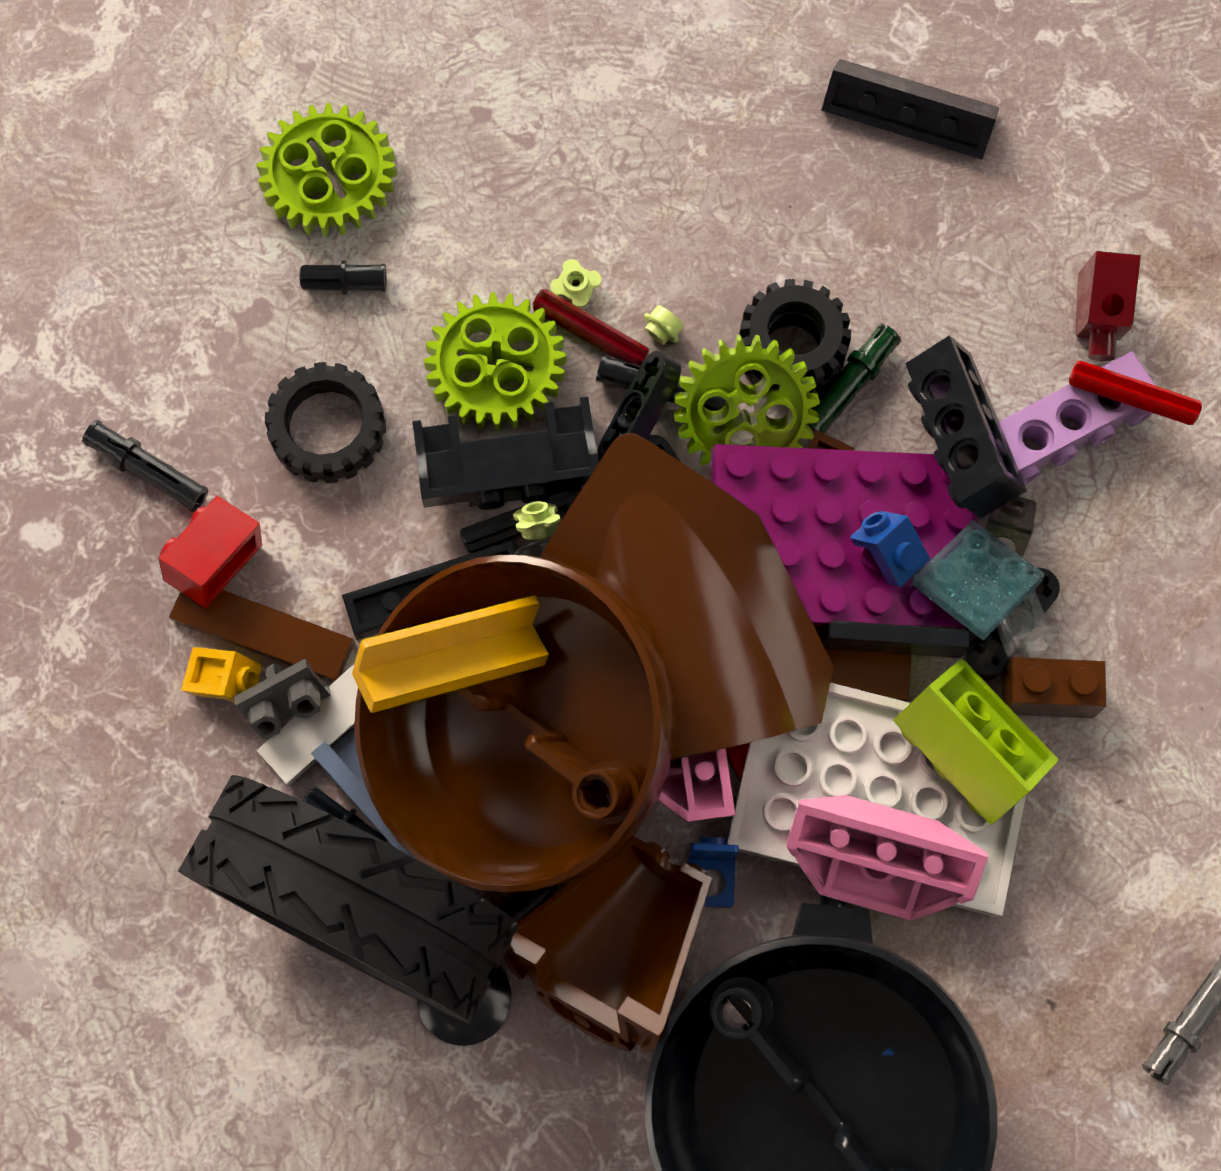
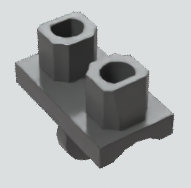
[234,659,331,740]

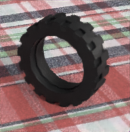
[265,362,386,483]

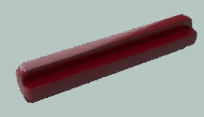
[532,289,649,366]

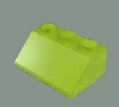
[893,658,1059,825]

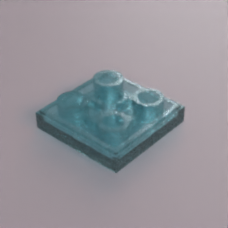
[912,520,1044,640]

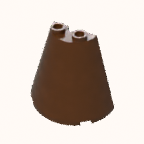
[503,836,712,1053]

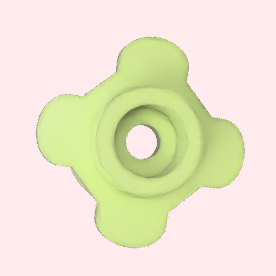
[550,259,601,308]
[513,501,561,540]

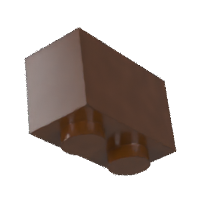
[1002,657,1106,718]

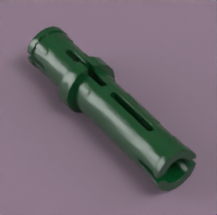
[806,323,902,434]

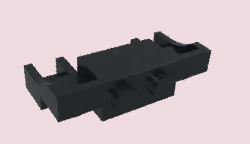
[412,396,599,510]

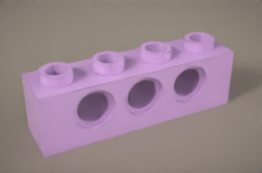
[999,351,1155,485]

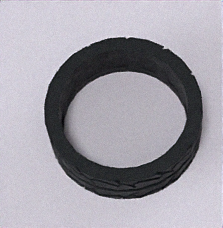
[178,775,519,1023]

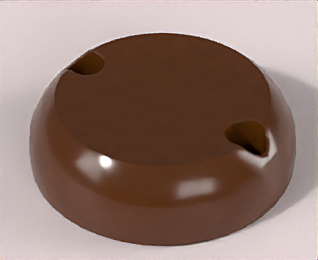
[354,555,675,892]

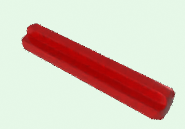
[1069,360,1202,425]

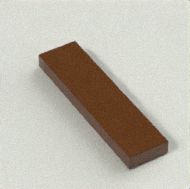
[169,590,355,682]

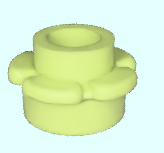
[644,305,684,345]

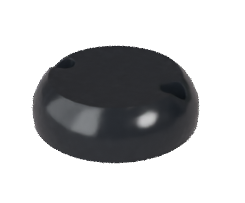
[645,934,998,1171]

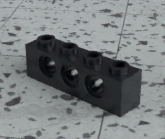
[905,335,1027,519]

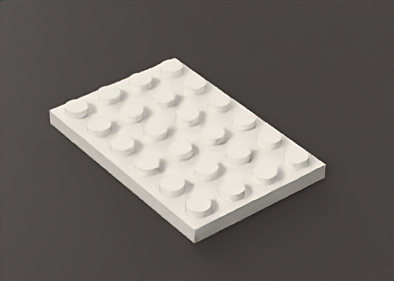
[727,683,1038,918]

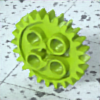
[256,103,397,237]
[424,292,566,432]
[674,335,820,466]

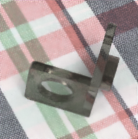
[981,496,1037,567]

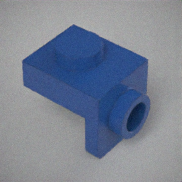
[850,511,931,587]

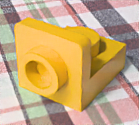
[181,647,262,703]

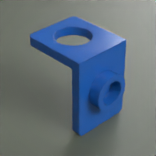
[688,837,739,908]

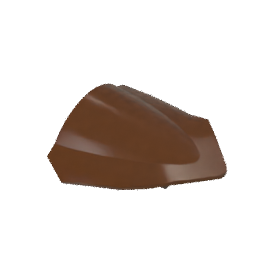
[540,433,834,760]

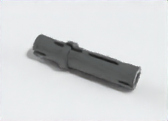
[1142,955,1221,1085]

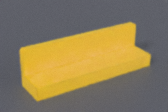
[352,596,549,713]

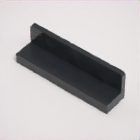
[821,59,999,160]

